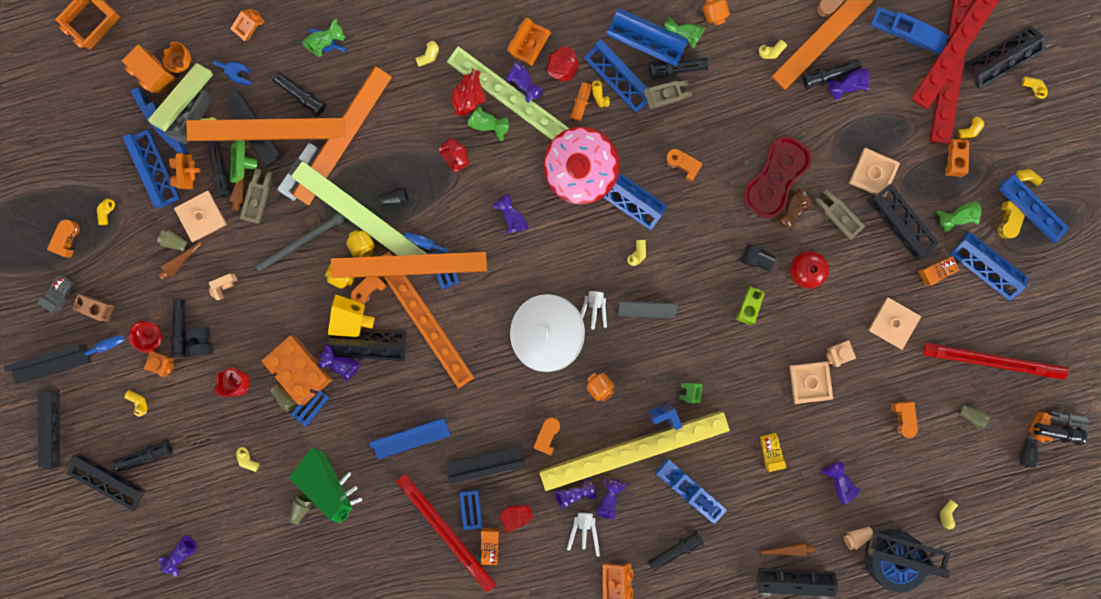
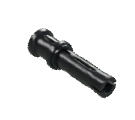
[649,58,708,79]
[802,59,862,90]
[272,71,327,117]
[207,141,232,198]
[170,299,187,357]
[1033,423,1087,446]
[113,439,173,472]
[648,530,705,571]

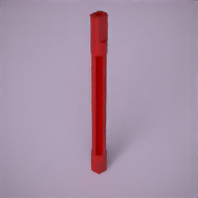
[922,343,1069,380]
[395,473,496,592]

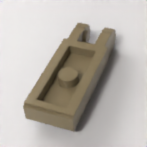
[644,80,692,109]
[240,168,273,224]
[814,189,865,240]

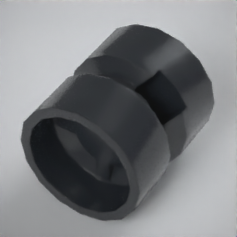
[184,327,213,357]

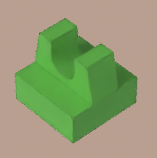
[679,383,703,403]

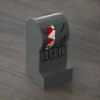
[37,274,75,313]

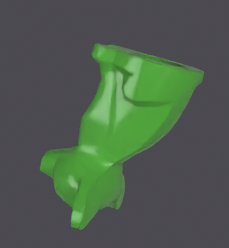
[663,17,705,48]
[302,18,346,58]
[467,106,509,141]
[936,201,981,232]

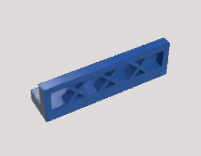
[606,8,688,66]
[584,39,648,114]
[123,129,181,208]
[603,172,668,231]
[999,174,1069,243]
[950,231,1029,301]
[647,403,683,430]
[370,417,451,460]

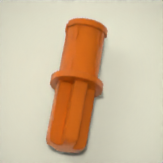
[570,82,592,121]

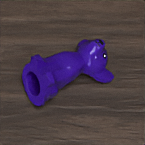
[506,62,543,103]
[827,68,869,100]
[493,194,529,234]
[318,345,361,382]
[821,462,861,505]
[596,476,627,520]
[555,477,597,509]
[158,536,197,577]

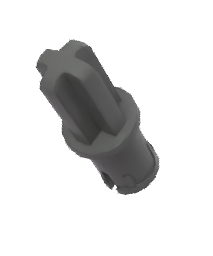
[1048,410,1089,428]

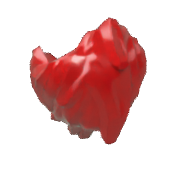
[452,68,486,116]

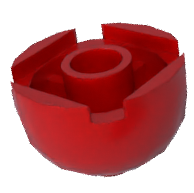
[789,251,829,289]

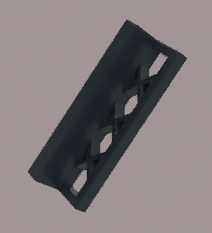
[965,25,1046,89]
[224,89,283,167]
[868,184,939,260]
[327,328,407,361]
[4,344,92,384]
[38,390,60,469]
[446,445,525,484]
[66,453,146,511]
[867,531,951,579]

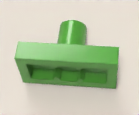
[230,140,257,183]

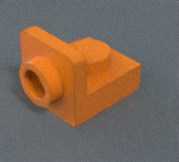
[230,9,264,41]
[144,351,174,377]
[1028,411,1053,443]

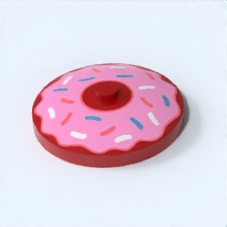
[544,127,620,204]

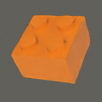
[122,45,177,95]

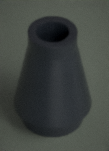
[379,187,409,207]
[1018,438,1039,468]

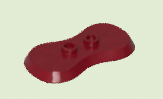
[744,136,812,218]

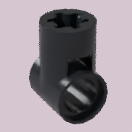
[741,244,776,272]

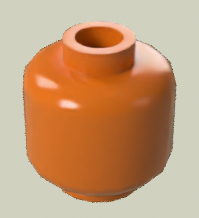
[702,0,730,26]
[586,373,615,402]

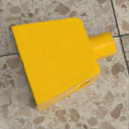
[328,295,375,337]

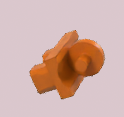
[169,153,201,190]

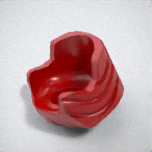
[547,46,579,82]
[438,137,469,173]
[129,320,163,353]
[214,367,250,397]
[499,505,534,533]

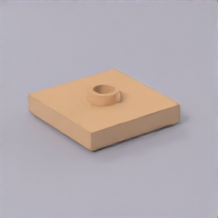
[849,148,900,198]
[174,191,227,242]
[868,298,921,350]
[789,361,833,404]

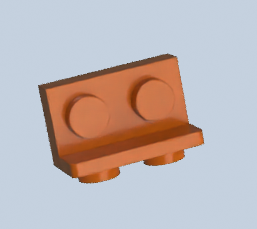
[603,563,634,599]

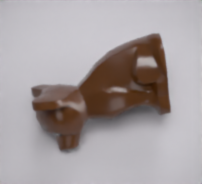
[774,188,814,231]

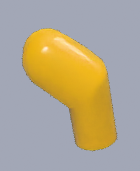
[1021,76,1048,99]
[592,81,610,108]
[957,117,984,139]
[1015,169,1043,186]
[97,198,115,225]
[124,390,148,416]

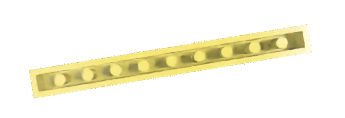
[540,411,730,491]

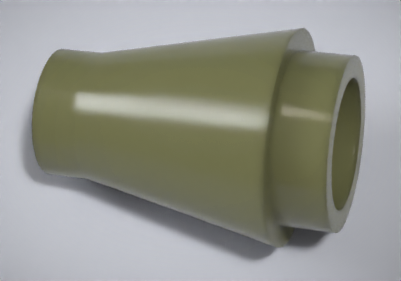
[157,229,188,252]
[270,384,297,412]
[959,405,990,429]
[288,494,312,525]

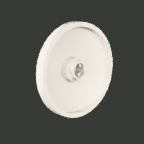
[510,294,585,372]

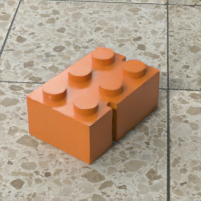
[262,335,332,405]

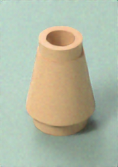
[844,526,873,550]

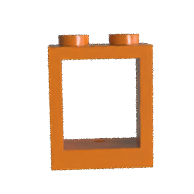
[55,0,121,50]

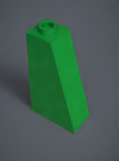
[289,447,353,523]

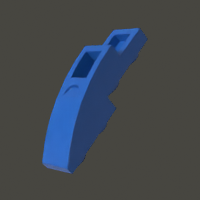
[870,7,949,55]

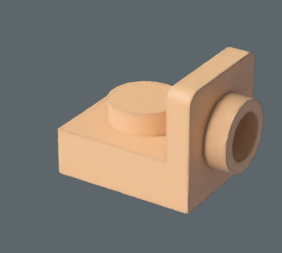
[209,274,238,300]
[826,340,856,367]

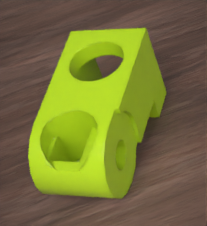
[735,286,764,325]

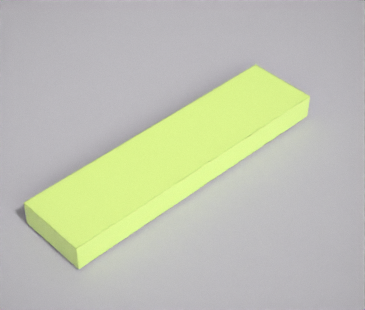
[148,63,213,132]

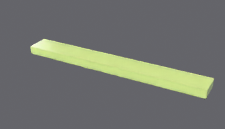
[447,46,570,140]
[291,161,427,256]

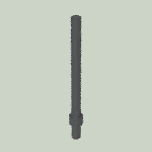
[255,212,346,272]

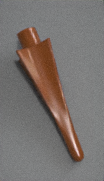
[229,168,246,211]
[158,242,202,280]
[761,541,814,557]

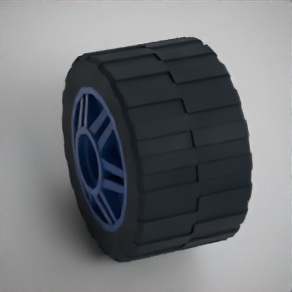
[864,529,929,593]

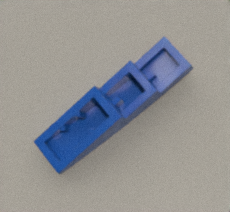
[131,88,188,155]
[655,458,727,524]

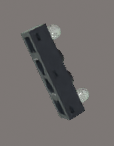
[756,568,838,599]

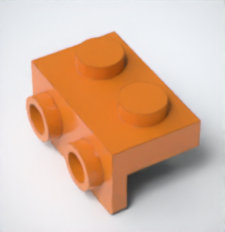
[507,17,551,66]

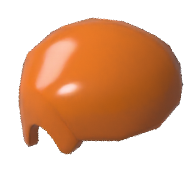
[162,42,191,73]

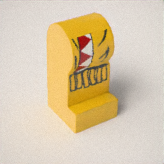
[997,201,1025,239]
[760,433,786,472]

